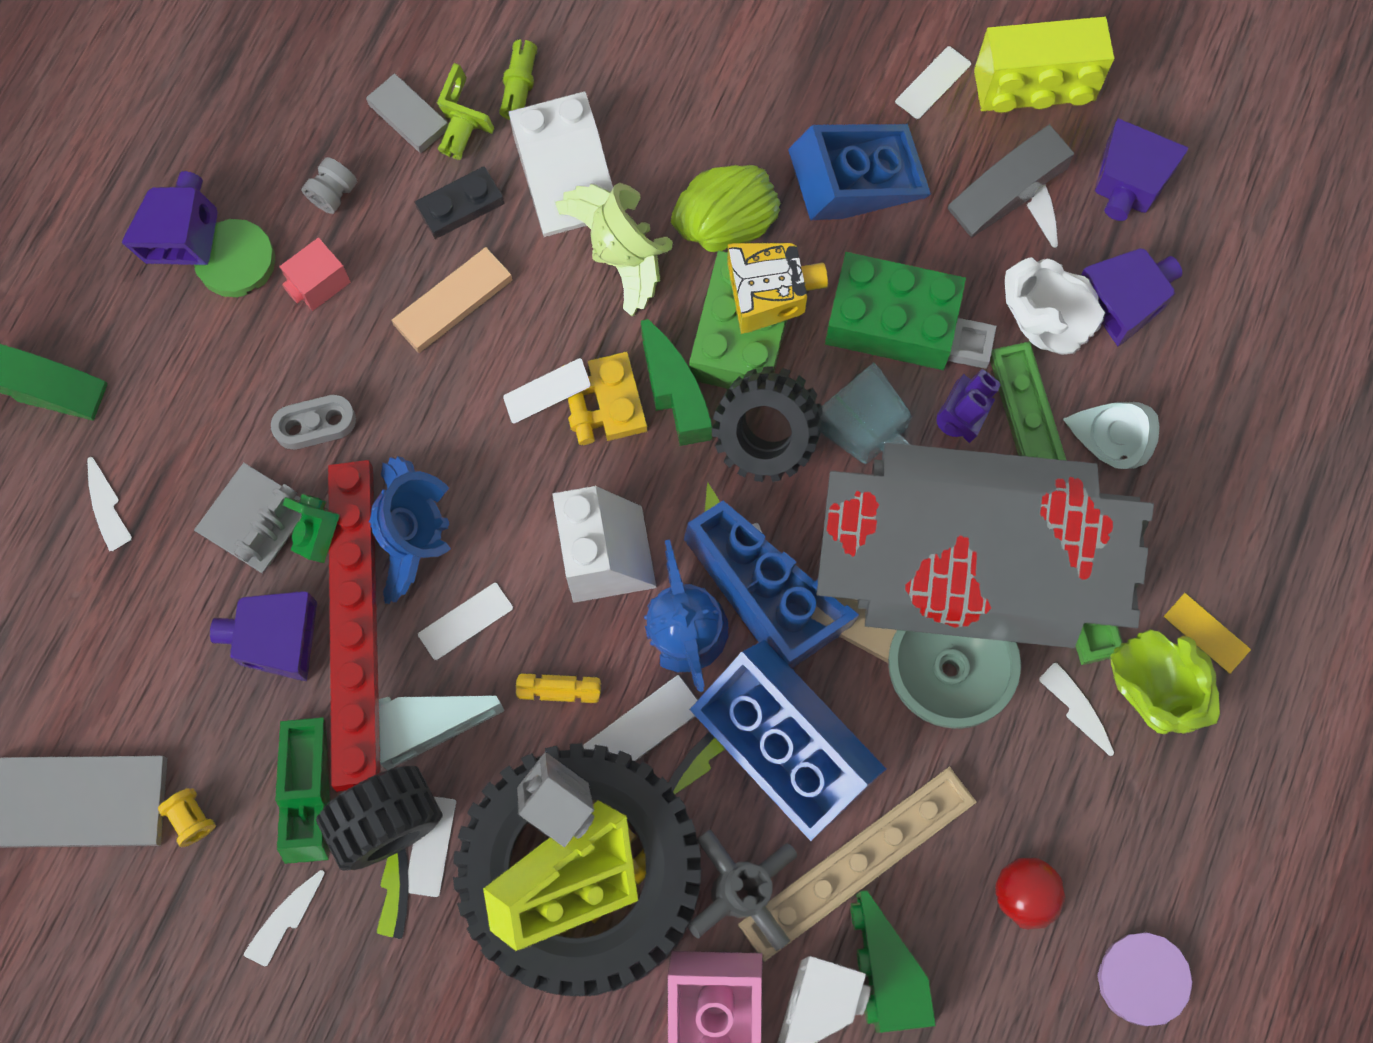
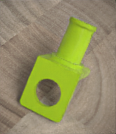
[437,63,494,160]

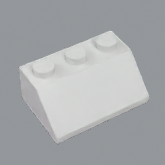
[777,956,870,1043]

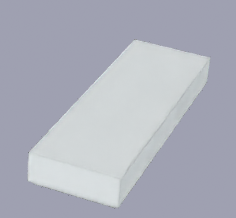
[583,675,697,762]

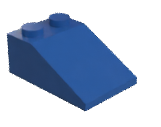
[788,124,931,220]

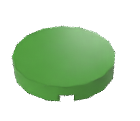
[194,219,276,297]

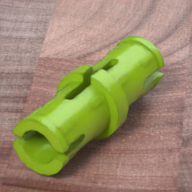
[499,40,537,120]

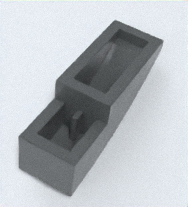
[947,124,1075,238]

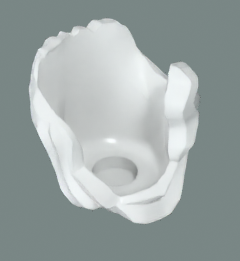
[1005,257,1105,355]

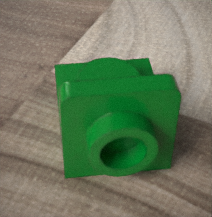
[283,494,339,563]

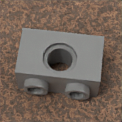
[517,752,594,848]

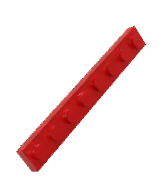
[328,460,380,792]

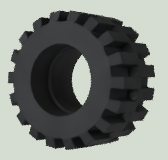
[712,367,823,482]
[316,766,443,871]

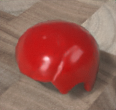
[995,858,1065,930]

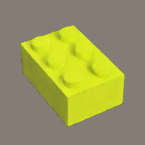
[974,17,1114,113]

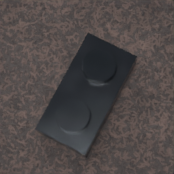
[414,166,505,239]

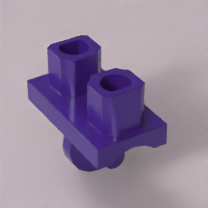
[937,369,1001,443]

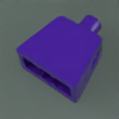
[1095,118,1188,221]
[122,171,218,265]
[1081,248,1182,346]
[210,592,317,681]

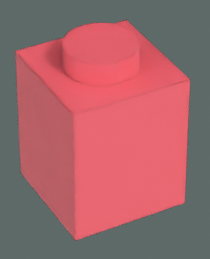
[279,237,351,311]

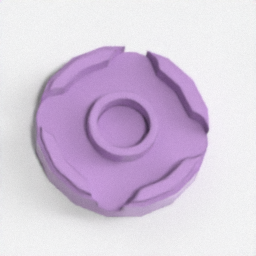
[1098,933,1192,1026]

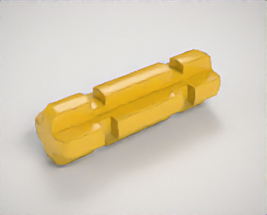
[516,673,601,703]

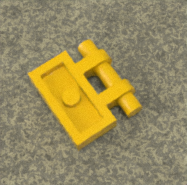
[567,352,647,445]

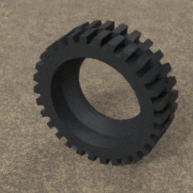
[453,743,701,997]

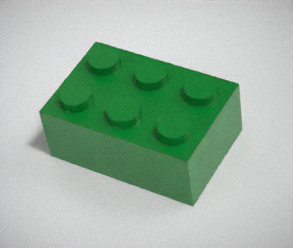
[825,252,966,370]

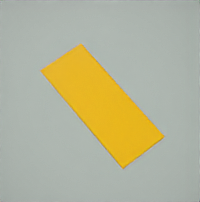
[1163,593,1251,674]

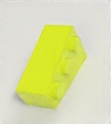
[483,800,638,951]

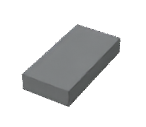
[366,74,448,154]

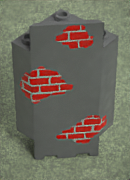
[817,443,1154,648]

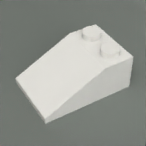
[509,91,613,237]

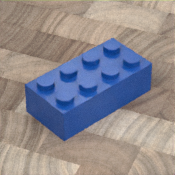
[689,640,886,841]

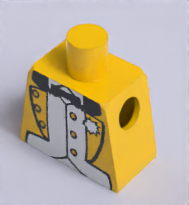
[727,243,828,334]

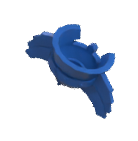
[369,456,451,604]
[644,540,728,692]

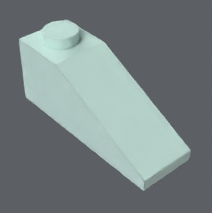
[379,696,505,770]

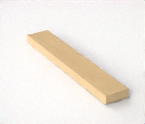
[738,767,977,962]

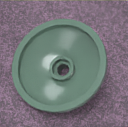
[888,630,1021,729]

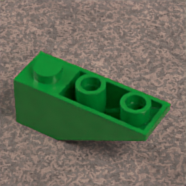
[850,891,936,1033]

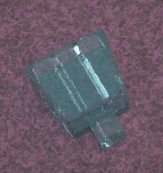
[821,362,912,464]

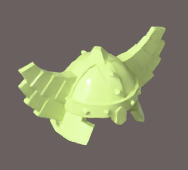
[555,183,673,316]

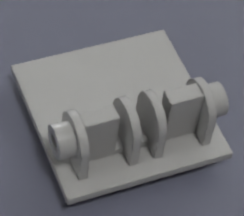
[194,462,302,574]

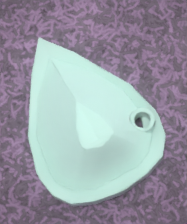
[1063,402,1160,469]

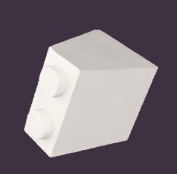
[552,486,656,603]

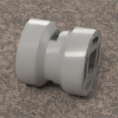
[301,157,357,214]

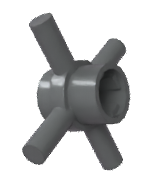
[687,829,797,951]

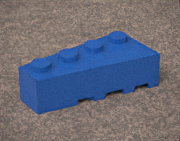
[684,501,859,668]

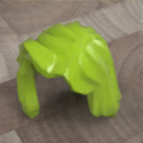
[671,165,781,252]
[1110,630,1220,734]

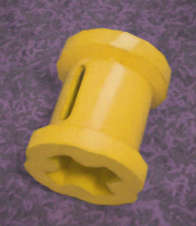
[158,788,216,847]

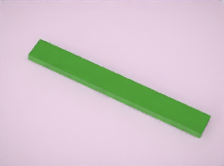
[990,342,1123,665]

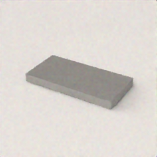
[0,756,167,848]

